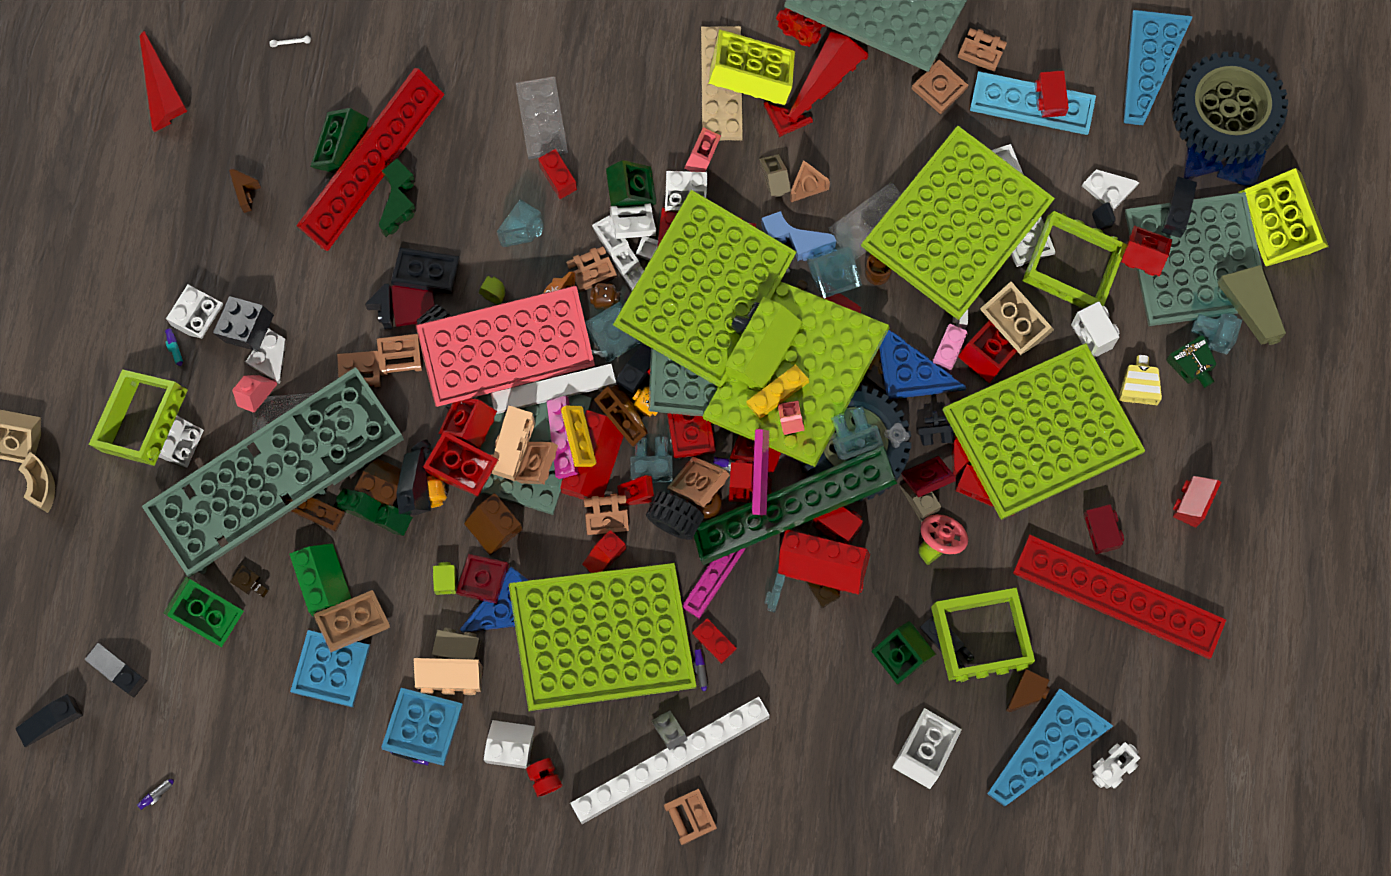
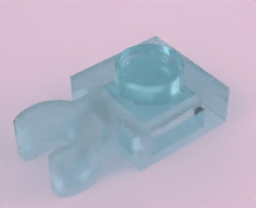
[765,573,785,612]

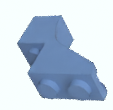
[761,211,836,261]

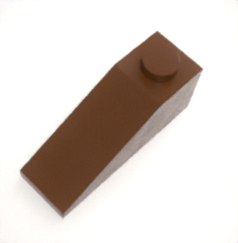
[594,385,648,447]

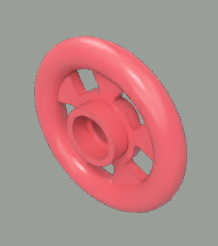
[920,514,968,554]

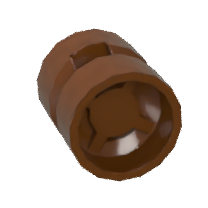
[865,254,892,285]

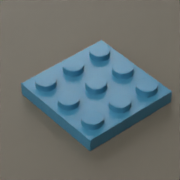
[290,630,370,707]
[382,688,463,766]

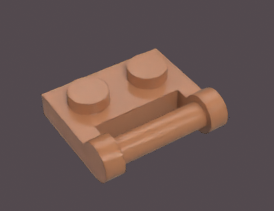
[377,334,422,376]
[337,351,381,387]
[664,789,717,845]

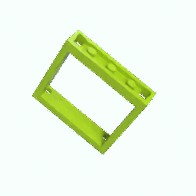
[1022,211,1127,309]
[89,370,188,466]
[931,588,1035,682]

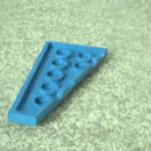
[1123,10,1192,125]
[987,689,1113,806]

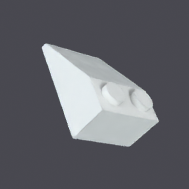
[892,708,962,789]

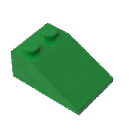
[163,577,244,647]

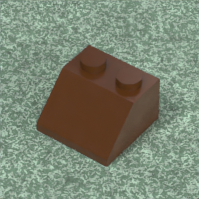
[354,458,401,508]
[464,493,523,556]

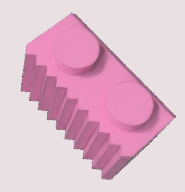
[933,324,967,373]

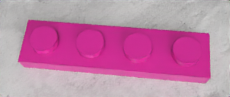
[547,396,578,479]

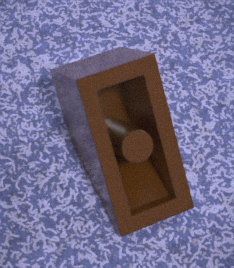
[1006,669,1050,712]

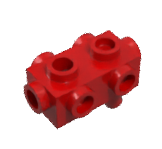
[776,8,825,47]

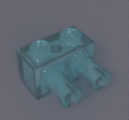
[1191,314,1242,354]
[831,406,883,460]
[630,437,673,482]

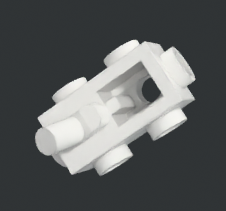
[1092,742,1140,789]

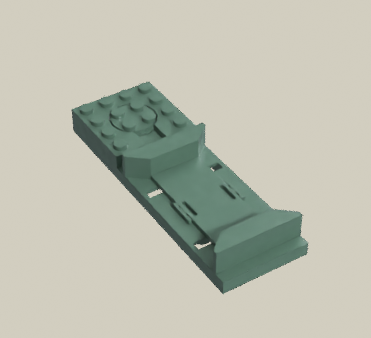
[142,367,404,577]

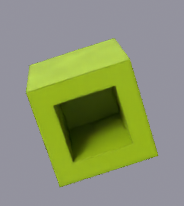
[433,562,457,595]

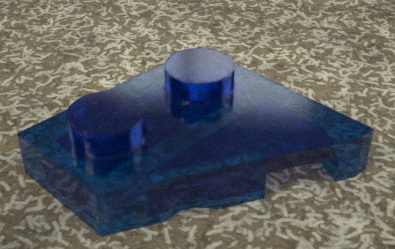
[1217,150,1267,187]

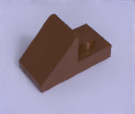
[229,169,261,213]

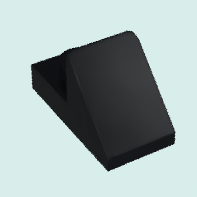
[365,283,393,329]

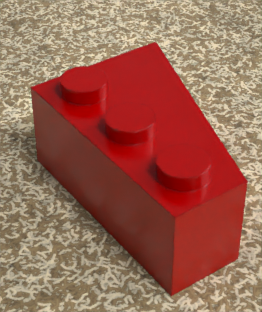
[729,460,772,503]

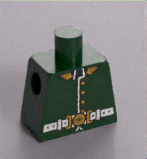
[1166,335,1216,388]

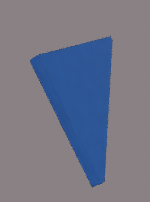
[879,330,966,399]
[460,567,529,633]

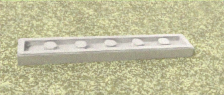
[490,364,616,414]

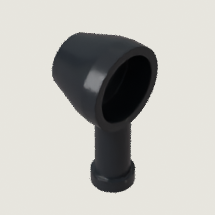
[731,302,760,336]

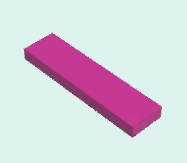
[752,429,769,515]
[682,548,745,619]

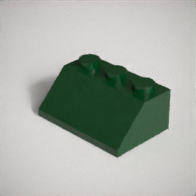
[310,108,369,173]

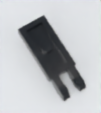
[920,616,975,669]

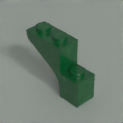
[379,159,416,237]
[334,488,413,536]

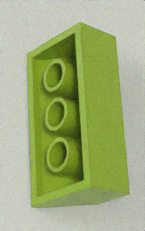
[725,297,803,390]

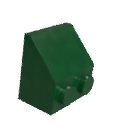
[606,160,657,208]
[871,621,936,685]

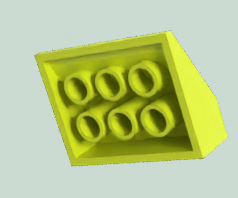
[708,29,795,105]
[1238,168,1328,266]

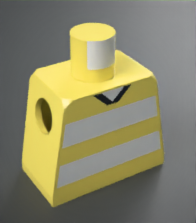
[1118,355,1162,405]

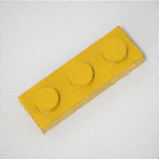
[746,364,809,419]
[561,405,596,467]

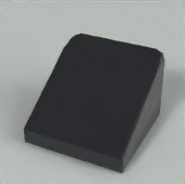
[1092,202,1116,230]

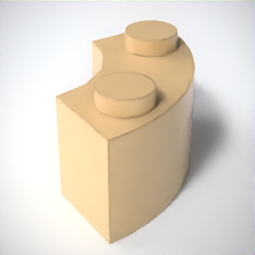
[18,452,55,513]

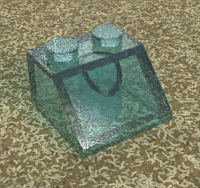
[497,199,544,247]
[806,246,862,298]
[585,302,641,363]

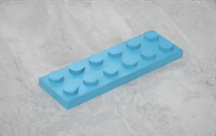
[970,71,1096,135]

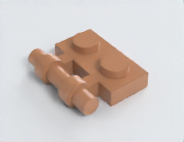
[958,28,1007,72]
[566,246,617,292]
[583,494,629,535]

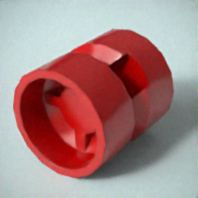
[525,758,563,797]

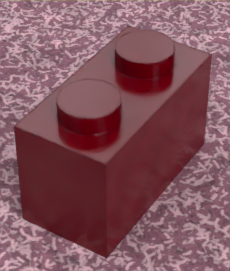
[1083,504,1124,555]

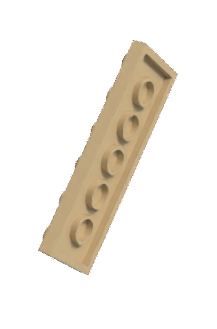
[701,26,742,141]

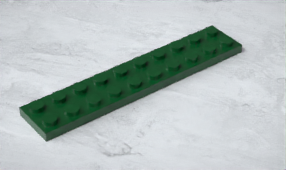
[694,446,897,565]

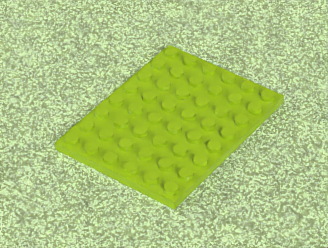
[861,126,1055,320]
[613,190,796,387]
[703,281,889,467]
[942,343,1145,520]
[509,563,696,711]

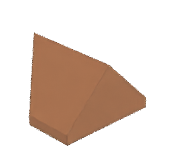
[790,160,830,202]

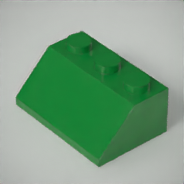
[289,544,352,617]

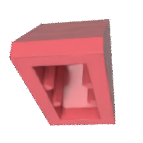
[778,400,805,435]

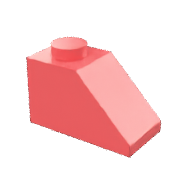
[684,127,721,172]
[232,375,277,413]

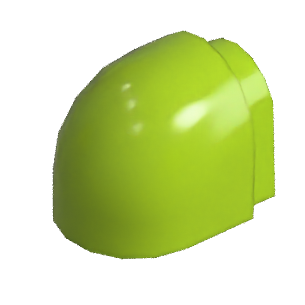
[478,276,505,304]
[919,541,943,565]

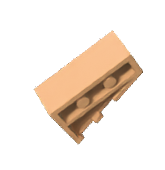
[491,406,536,481]

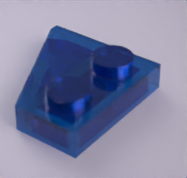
[1184,143,1223,179]

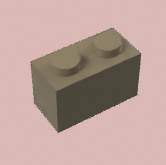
[432,628,481,660]

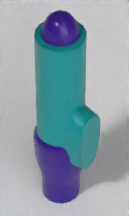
[165,329,183,366]

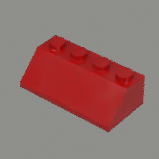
[560,410,624,499]
[778,530,870,595]

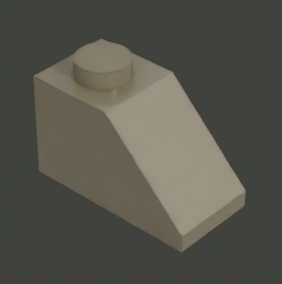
[759,154,791,196]
[900,483,941,522]

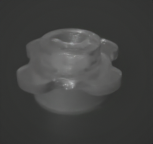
[884,423,909,448]

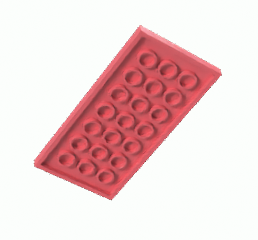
[416,286,595,407]

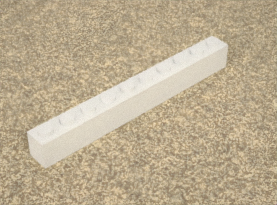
[570,697,769,824]

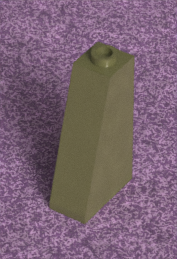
[1217,265,1286,345]

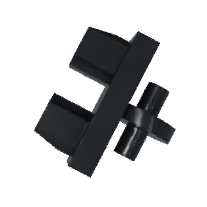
[916,411,954,446]

